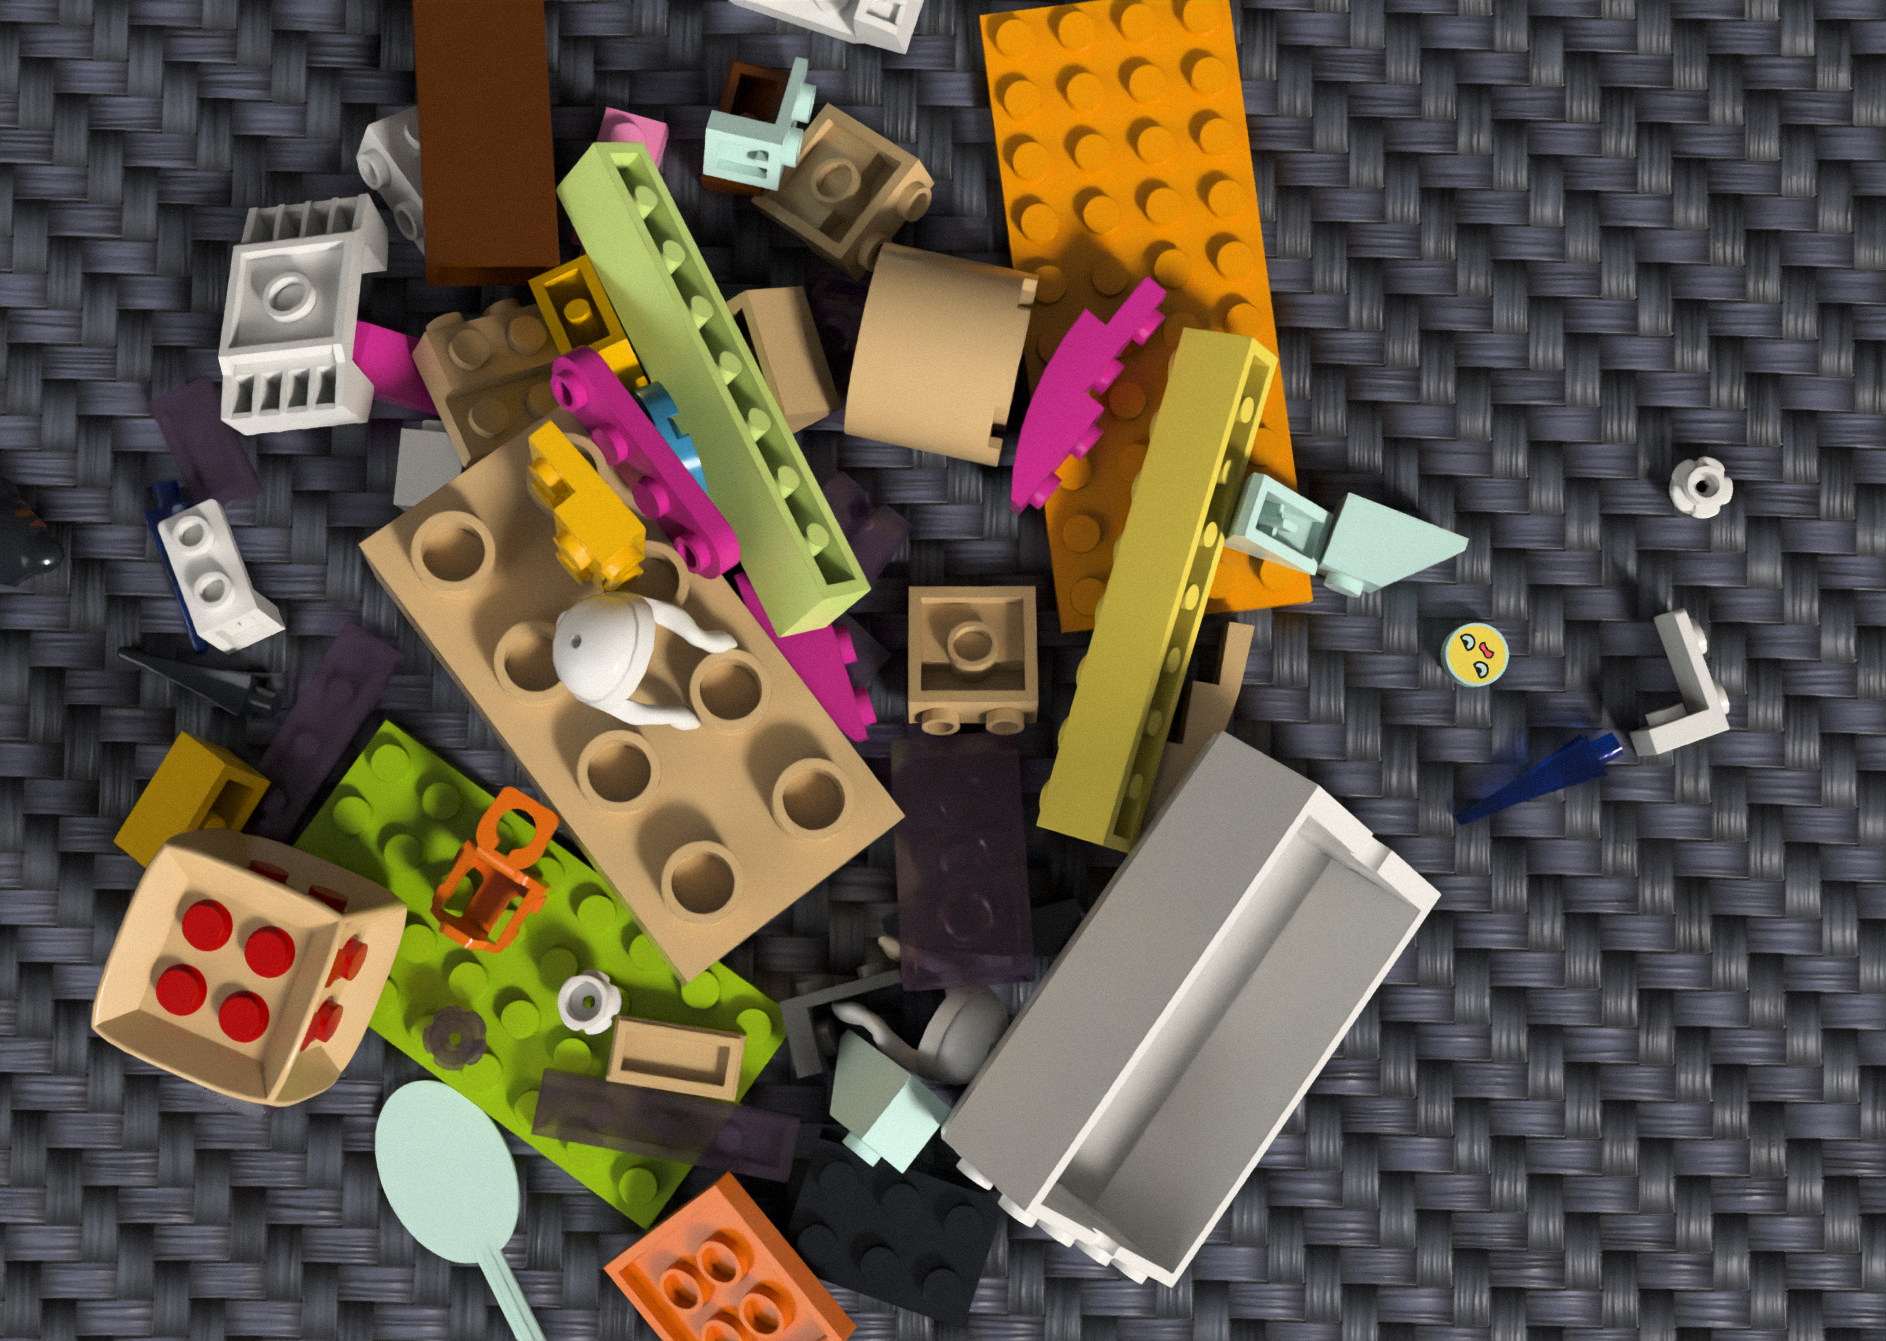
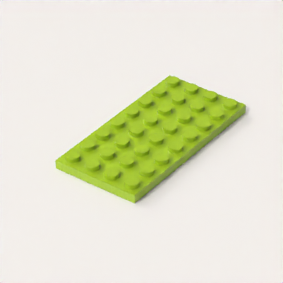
[292,719,787,1231]

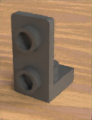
[779,959,917,1079]

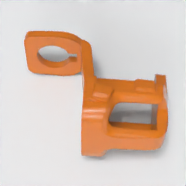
[430,786,560,953]

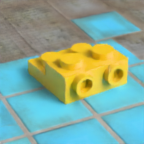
[528,419,646,593]

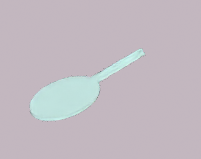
[375,1080,547,1341]

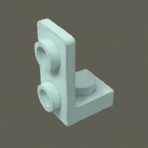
[703,57,816,191]

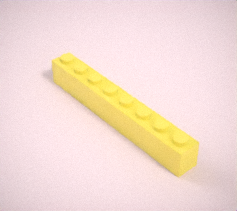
[1036,327,1278,854]

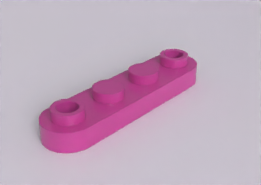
[550,345,740,579]

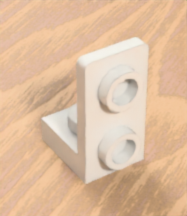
[158,499,286,655]
[1629,608,1730,756]

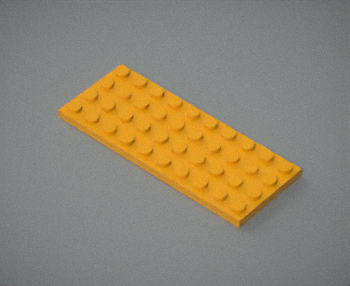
[979,0,1313,635]

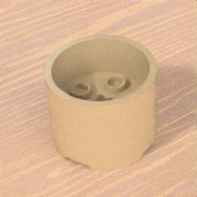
[844,242,1039,467]

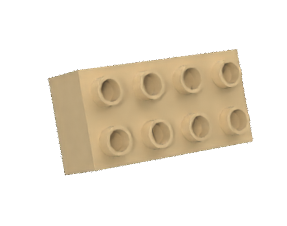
[358,405,905,987]

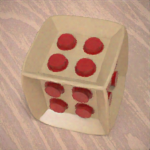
[91,828,407,1107]

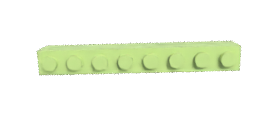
[556,142,871,638]

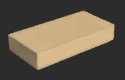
[606,1014,747,1101]

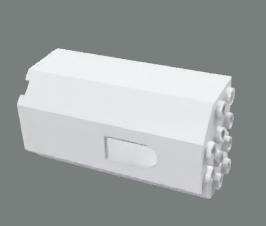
[941,731,1441,1288]

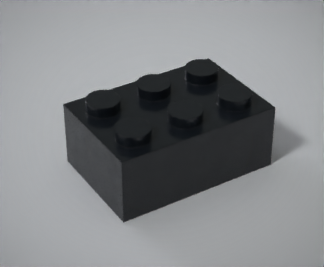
[784,1127,1004,1329]

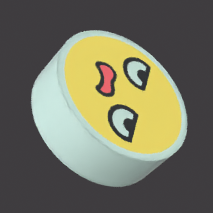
[1441,623,1509,687]

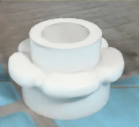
[1669,456,1733,519]
[558,969,621,1035]

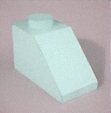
[1316,492,1469,598]
[830,1029,952,1174]

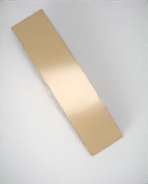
[1136,621,1255,843]

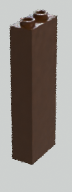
[411,0,560,286]

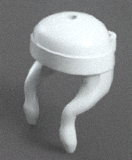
[553,591,737,730]
[831,936,1009,1085]

